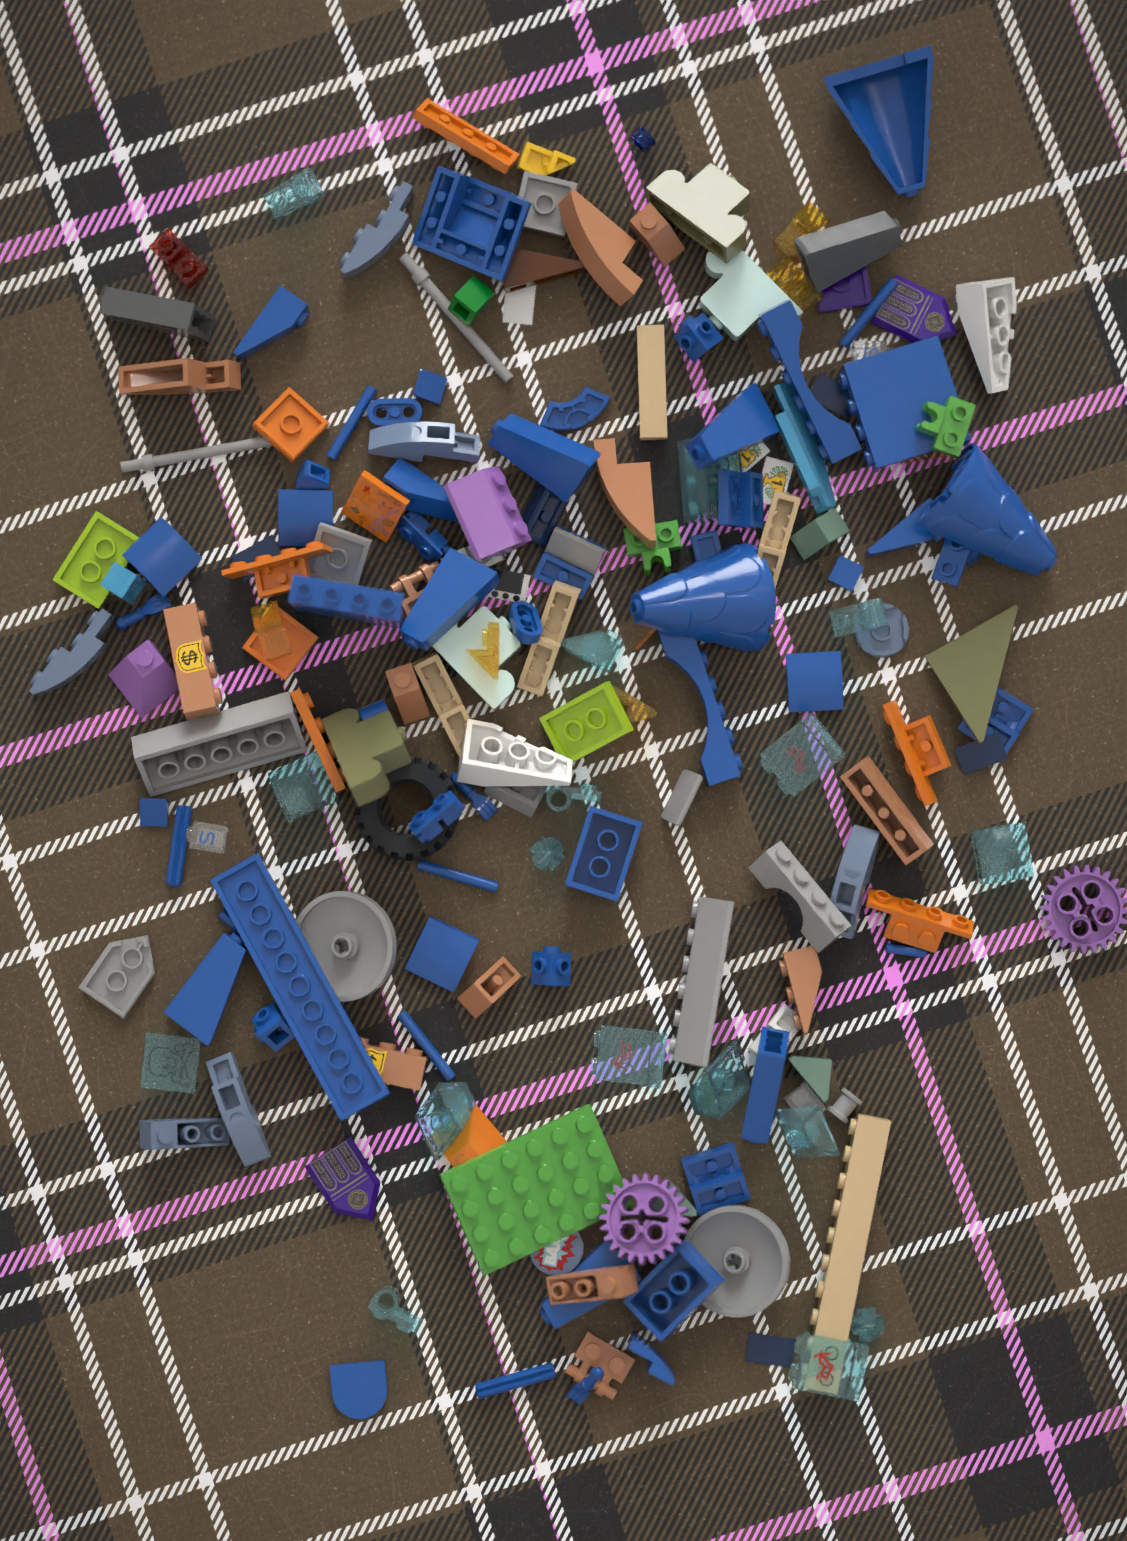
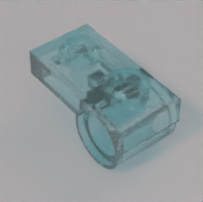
[263,168,325,219]
[829,598,888,638]
[546,783,602,812]
[368,1286,423,1334]

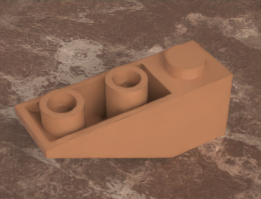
[778,946,822,1036]
[546,1263,639,1305]

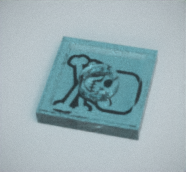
[140,1032,202,1094]

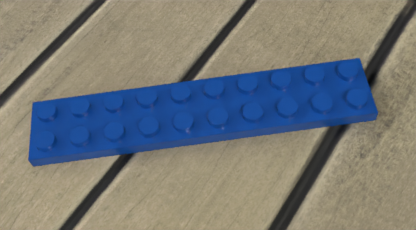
[210,853,391,1121]

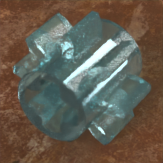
[530,836,565,871]
[850,1307,885,1342]

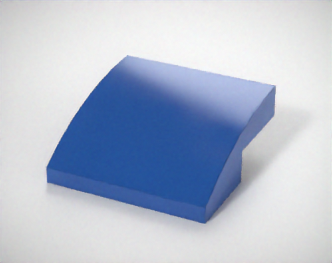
[718,469,764,529]
[278,489,334,547]
[122,517,202,597]
[533,525,607,600]
[786,651,844,712]
[958,687,1034,754]
[405,916,480,993]
[681,1142,751,1215]
[627,1331,675,1386]

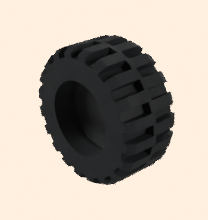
[354,756,459,861]

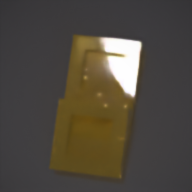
[766,257,824,315]

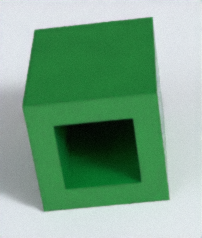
[447,276,494,327]

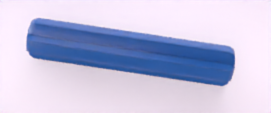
[166,805,192,886]
[475,1363,556,1399]

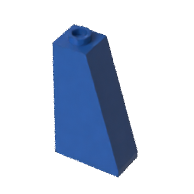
[685,382,781,470]
[488,413,601,503]
[399,548,500,651]
[164,932,248,1046]
[741,1026,789,1144]
[540,1239,642,1329]

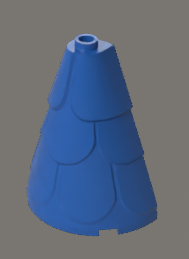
[824,45,934,198]
[917,443,1058,576]
[630,543,776,652]

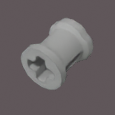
[827,1087,863,1124]

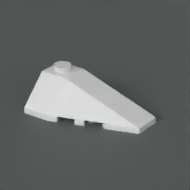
[956,277,1017,393]
[457,719,573,786]

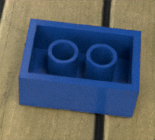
[565,806,643,902]
[623,1240,725,1342]

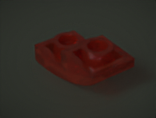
[149,228,209,289]

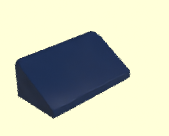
[522,484,566,547]

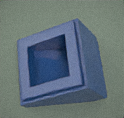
[413,369,448,405]
[296,460,330,490]
[139,798,169,827]

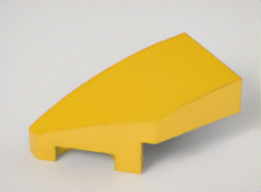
[516,142,576,176]

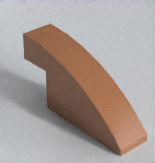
[558,189,643,306]
[118,358,241,395]
[593,438,656,549]

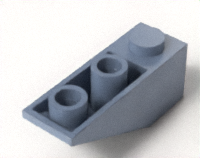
[139,1117,229,1150]

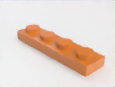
[413,98,520,174]
[290,688,347,794]

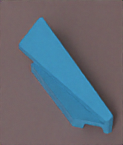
[772,382,836,514]

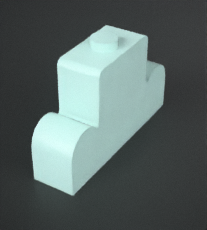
[699,250,803,341]
[432,606,521,711]

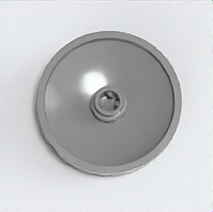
[296,891,397,1002]
[684,1205,790,1317]

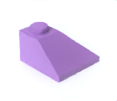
[108,640,179,718]

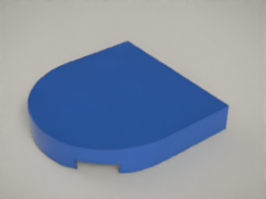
[329,1360,387,1419]

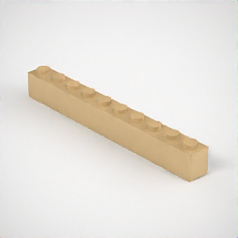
[799,1113,891,1394]

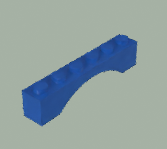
[756,300,862,464]
[657,630,743,787]

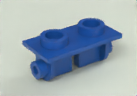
[396,511,450,563]
[408,790,465,843]

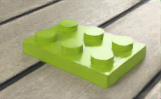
[53,511,139,610]
[539,681,634,763]

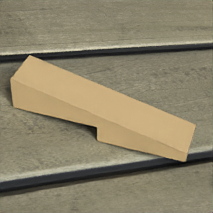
[636,325,667,440]
[757,489,801,588]
[517,580,581,696]
[412,651,470,758]

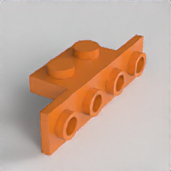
[221,541,333,599]
[883,700,952,806]
[866,888,974,953]

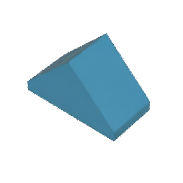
[100,562,147,605]

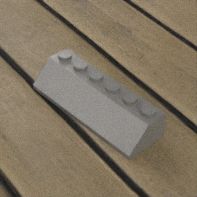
[131,691,308,797]
[668,896,734,1067]

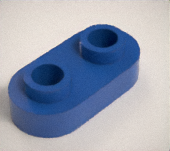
[367,398,423,427]
[508,601,543,645]

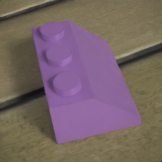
[443,466,532,561]

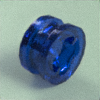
[630,126,656,154]

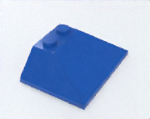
[411,166,532,282]

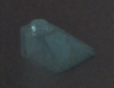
[560,629,624,674]
[268,751,340,823]
[971,822,1034,885]
[688,1041,750,1119]
[415,1082,476,1161]
[774,1106,840,1159]

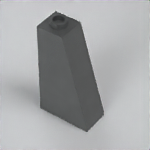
[793,211,903,293]
[100,287,216,343]

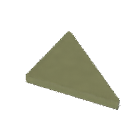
[925,604,1018,745]

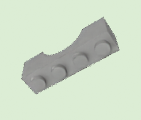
[748,841,851,953]

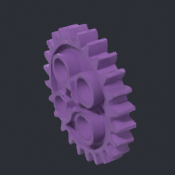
[1039,865,1127,954]
[599,1173,690,1265]

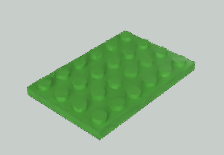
[439,1104,633,1276]

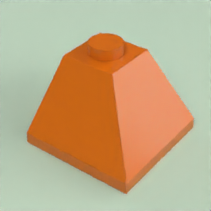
[431,1101,507,1167]

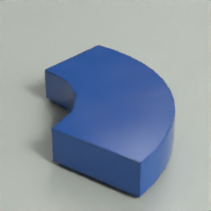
[539,387,611,432]

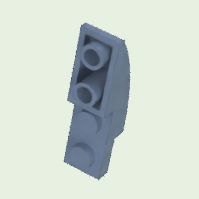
[339,181,414,279]
[368,422,480,463]
[29,608,115,696]
[830,824,881,939]
[206,1052,271,1167]

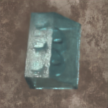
[677,438,742,523]

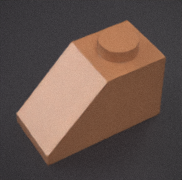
[629,203,685,267]
[385,663,430,725]
[457,956,521,1019]

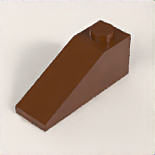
[502,249,584,294]

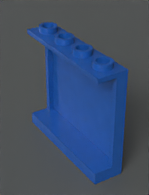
[839,336,971,473]
[288,574,406,629]

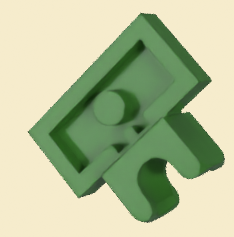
[915,396,976,458]
[623,520,682,576]

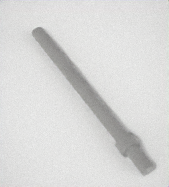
[399,253,514,383]
[120,437,273,473]

